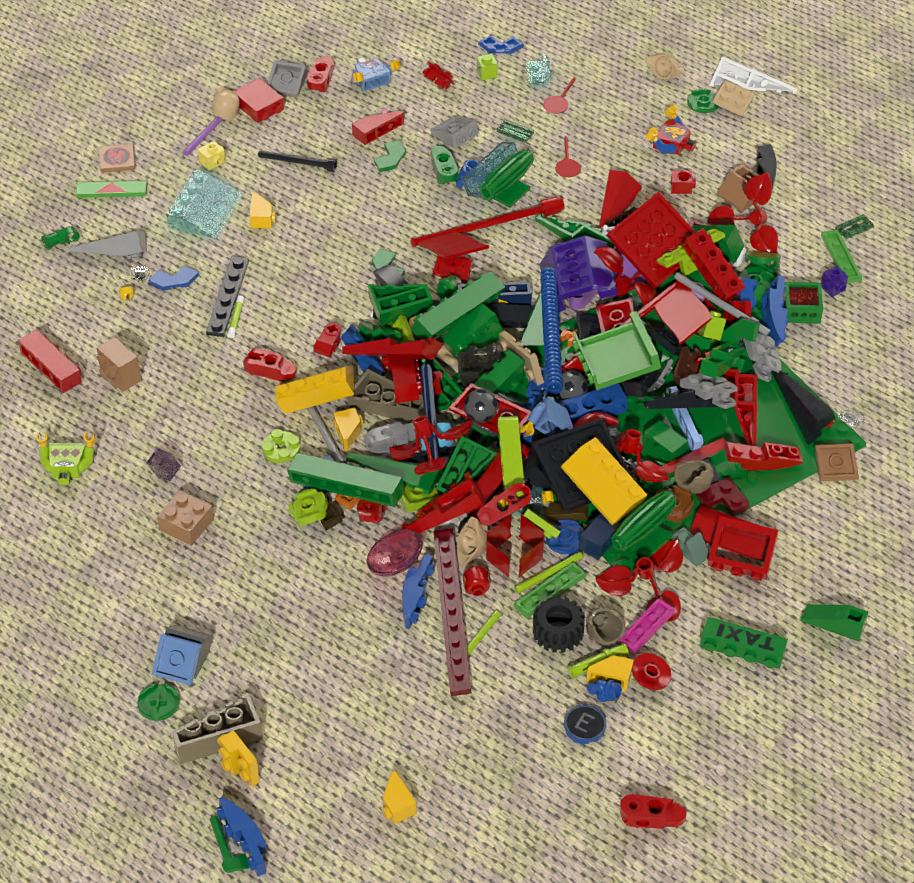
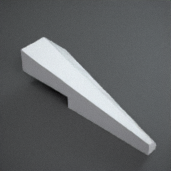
[709,56,798,94]

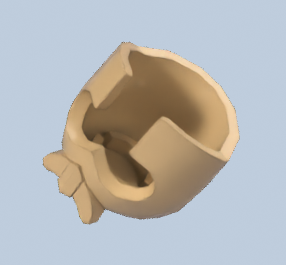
[212,86,240,120]

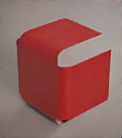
[486,514,544,578]

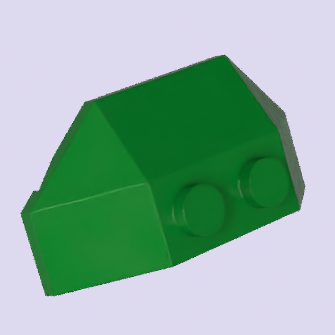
[418,358,464,412]

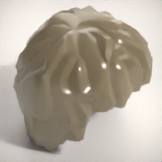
[674,460,714,494]
[586,605,626,646]

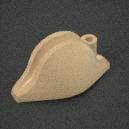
[645,54,684,79]
[457,517,488,567]

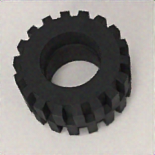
[533,597,585,653]

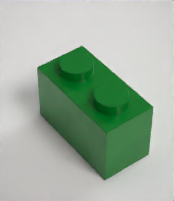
[643,420,688,463]

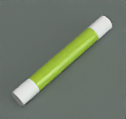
[227,295,244,338]

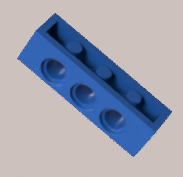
[557,383,628,426]

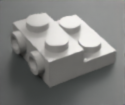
[267,60,308,97]
[430,115,479,148]

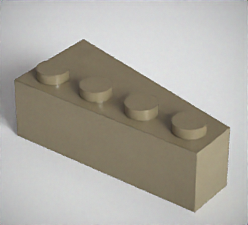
[347,369,424,423]
[172,693,263,764]

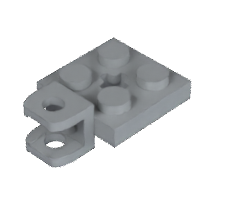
[743,333,782,382]
[680,373,737,409]

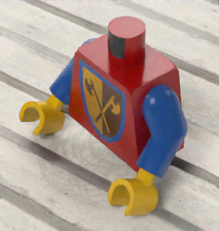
[646,104,696,155]

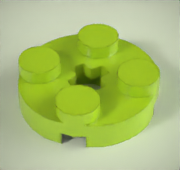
[262,429,300,463]
[289,489,328,526]

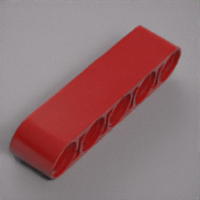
[468,443,530,519]

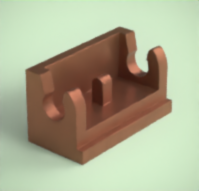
[673,347,702,389]

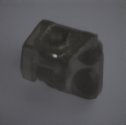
[457,345,502,389]

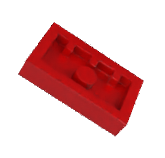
[433,255,474,283]

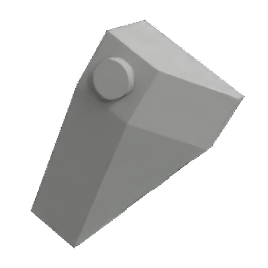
[69,231,146,259]

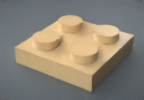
[713,80,755,116]

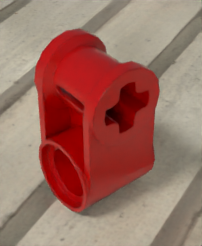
[313,322,341,358]

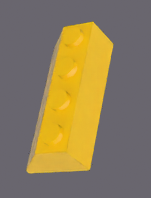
[275,365,354,413]
[561,437,647,525]

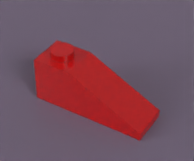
[352,111,404,145]

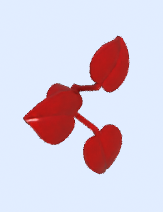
[707,173,778,254]
[593,247,658,312]
[389,415,472,475]
[616,429,669,482]
[595,539,683,622]

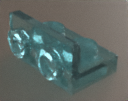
[525,53,552,86]

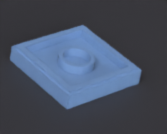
[151,634,202,685]

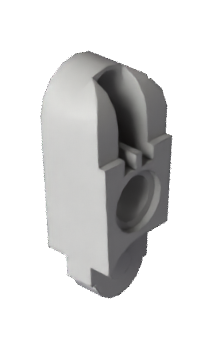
[364,421,416,455]

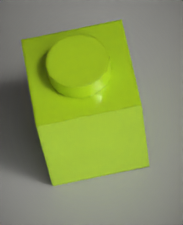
[476,53,497,81]
[698,311,726,340]

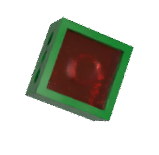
[783,281,823,324]

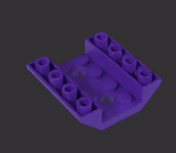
[540,236,618,312]

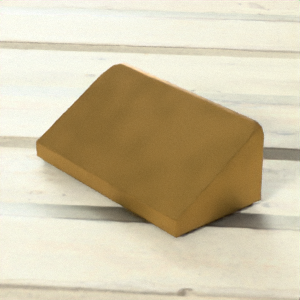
[546,503,589,522]

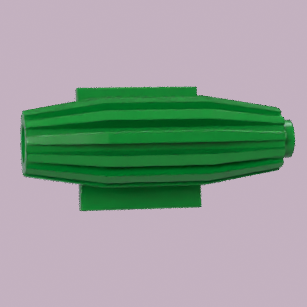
[479,149,534,208]
[611,490,677,558]

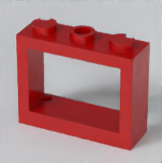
[708,516,779,581]

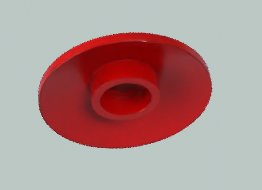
[632,653,672,690]

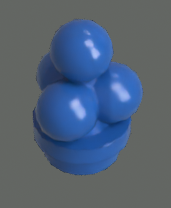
[587,680,622,702]

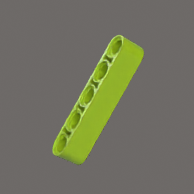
[498,416,524,506]

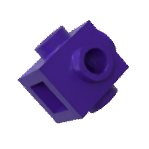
[821,266,848,297]

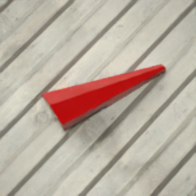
[599,170,642,229]
[342,338,442,360]
[722,369,757,446]
[388,472,484,544]

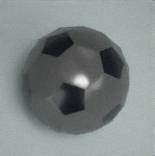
[556,370,588,401]
[464,389,498,423]

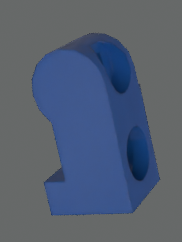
[736,278,757,312]

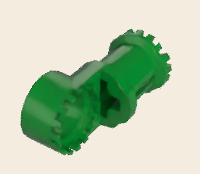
[41,226,80,250]

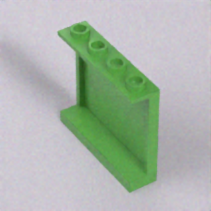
[572,311,661,390]

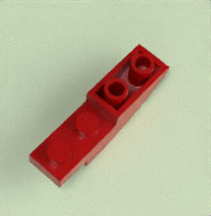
[724,442,803,470]

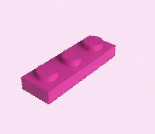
[619,598,675,654]

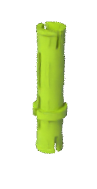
[568,643,629,679]

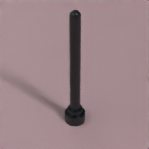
[258,151,337,173]

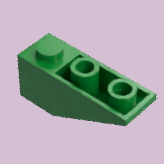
[800,604,869,641]

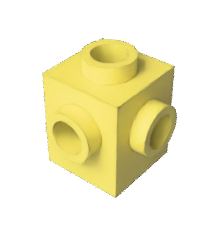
[198,141,226,171]

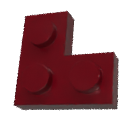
[695,477,750,516]

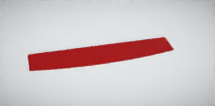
[660,438,727,474]

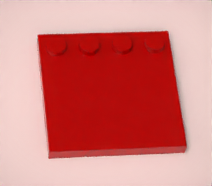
[606,191,696,289]

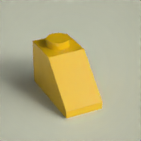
[250,193,276,228]
[333,408,363,451]
[586,655,634,691]
[381,771,417,825]

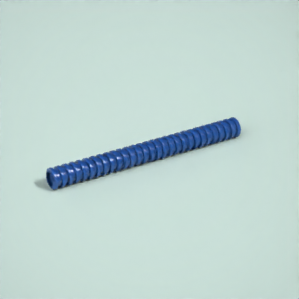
[540,268,563,394]

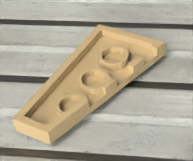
[499,330,544,386]

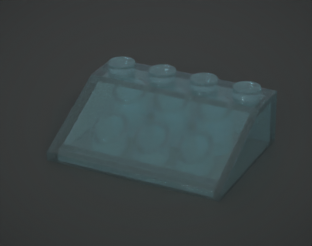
[167,170,243,240]

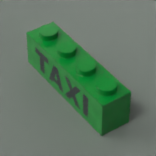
[700,617,788,669]

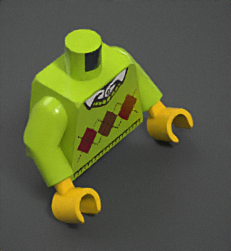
[36,432,97,486]

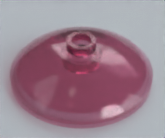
[366,529,423,577]

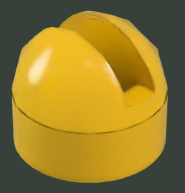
[119,287,134,301]

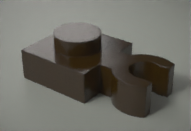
[320,498,343,531]

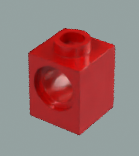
[670,170,696,194]

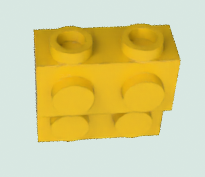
[217,730,259,787]

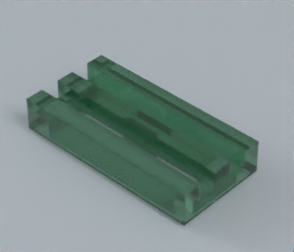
[497,119,534,143]
[835,214,874,240]

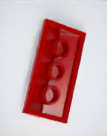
[596,298,635,333]
[449,383,531,436]
[690,505,769,562]

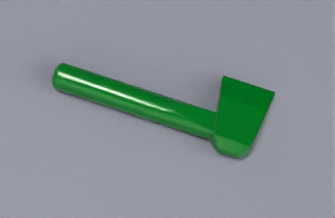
[210,815,249,873]

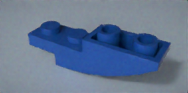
[761,275,788,347]
[402,554,435,629]
[216,797,267,877]

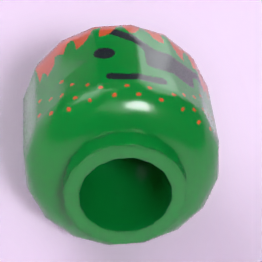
[437,275,463,299]

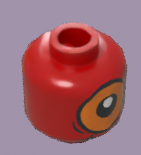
[463,566,490,597]

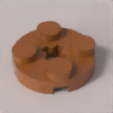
[655,486,693,523]

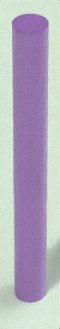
[183,116,223,156]

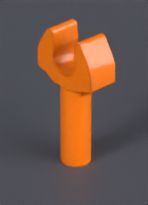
[560,328,578,347]

